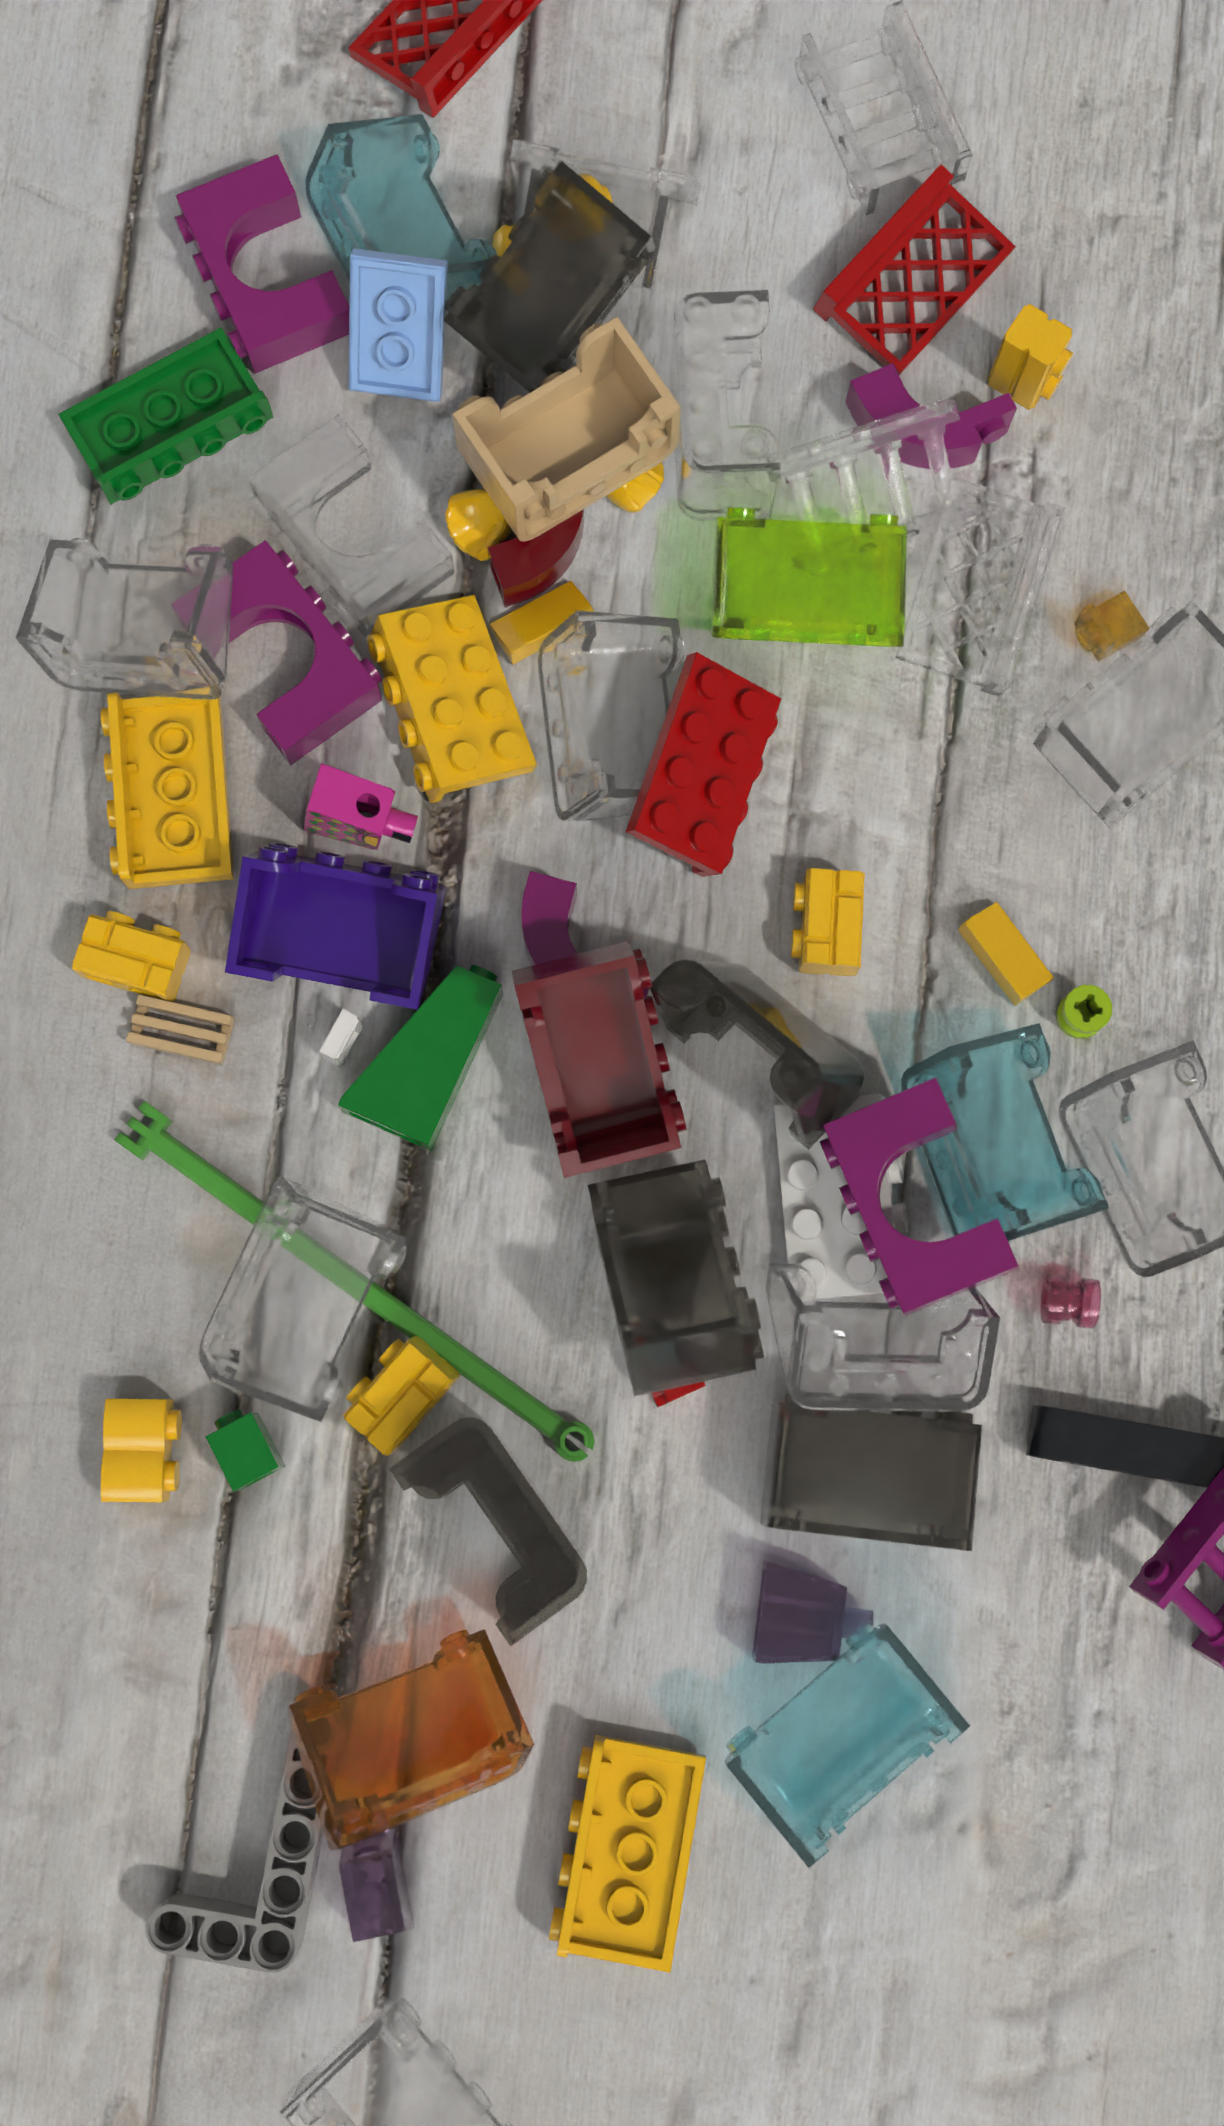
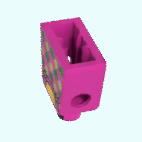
[303,763,418,850]

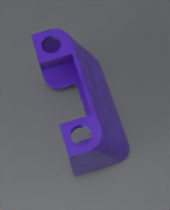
[225,842,447,1010]

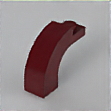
[488,509,584,608]

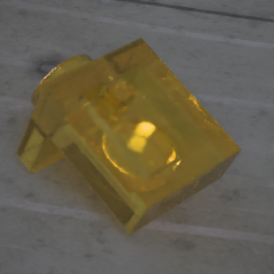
[1074,590,1150,662]

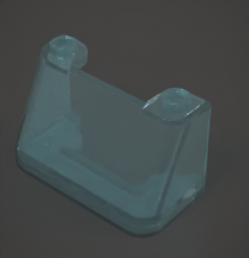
[305,114,502,304]
[901,1023,1109,1243]
[724,1622,970,1868]

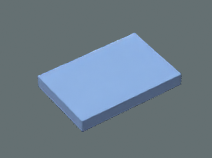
[349,248,448,402]

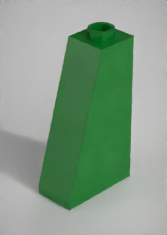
[338,965,503,1151]

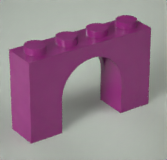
[174,154,350,374]
[173,540,382,766]
[819,1077,1019,1316]

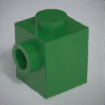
[205,1408,286,1492]

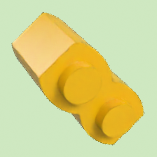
[100,1398,182,1503]

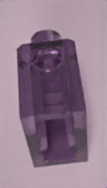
[752,1560,873,1664]
[339,1826,415,1943]

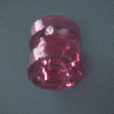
[1040,1274,1101,1329]

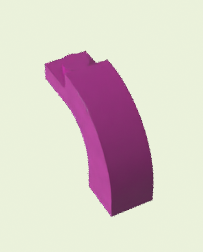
[845,363,1017,470]
[521,871,650,997]

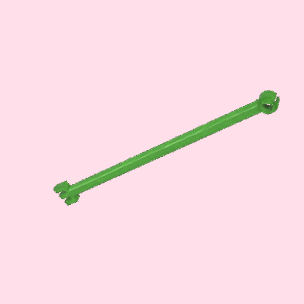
[114,1100,595,1462]

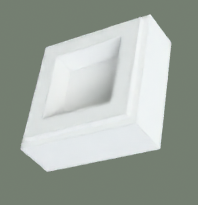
[319,1009,364,1068]

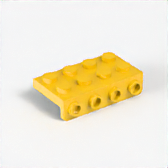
[367,595,537,803]
[101,690,234,889]
[548,1734,706,1973]

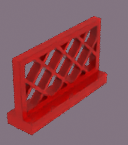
[348,0,542,118]
[813,164,1016,376]

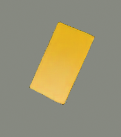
[489,581,594,665]
[958,902,1054,1006]

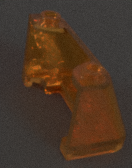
[287,1629,534,1850]

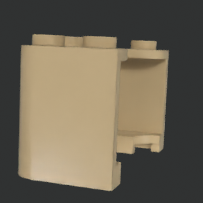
[452,317,681,542]

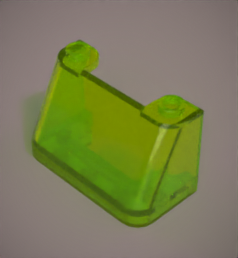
[709,507,907,647]

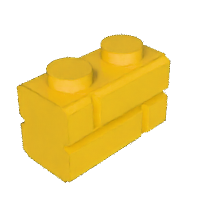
[988,304,1074,410]
[790,868,865,976]
[72,911,191,1002]
[343,1335,461,1457]

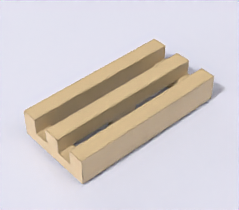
[126,994,235,1065]

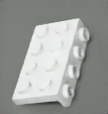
[774,1093,908,1302]

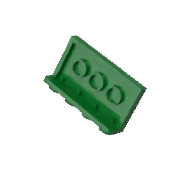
[58,327,274,505]

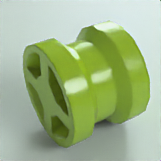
[1056,985,1112,1039]

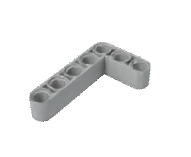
[146,1701,343,1973]

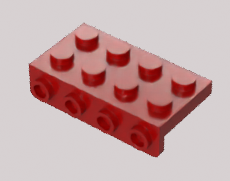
[625,652,782,877]

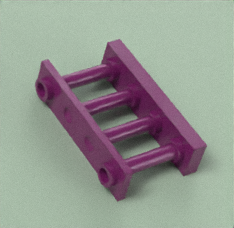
[1129,1467,1224,1670]

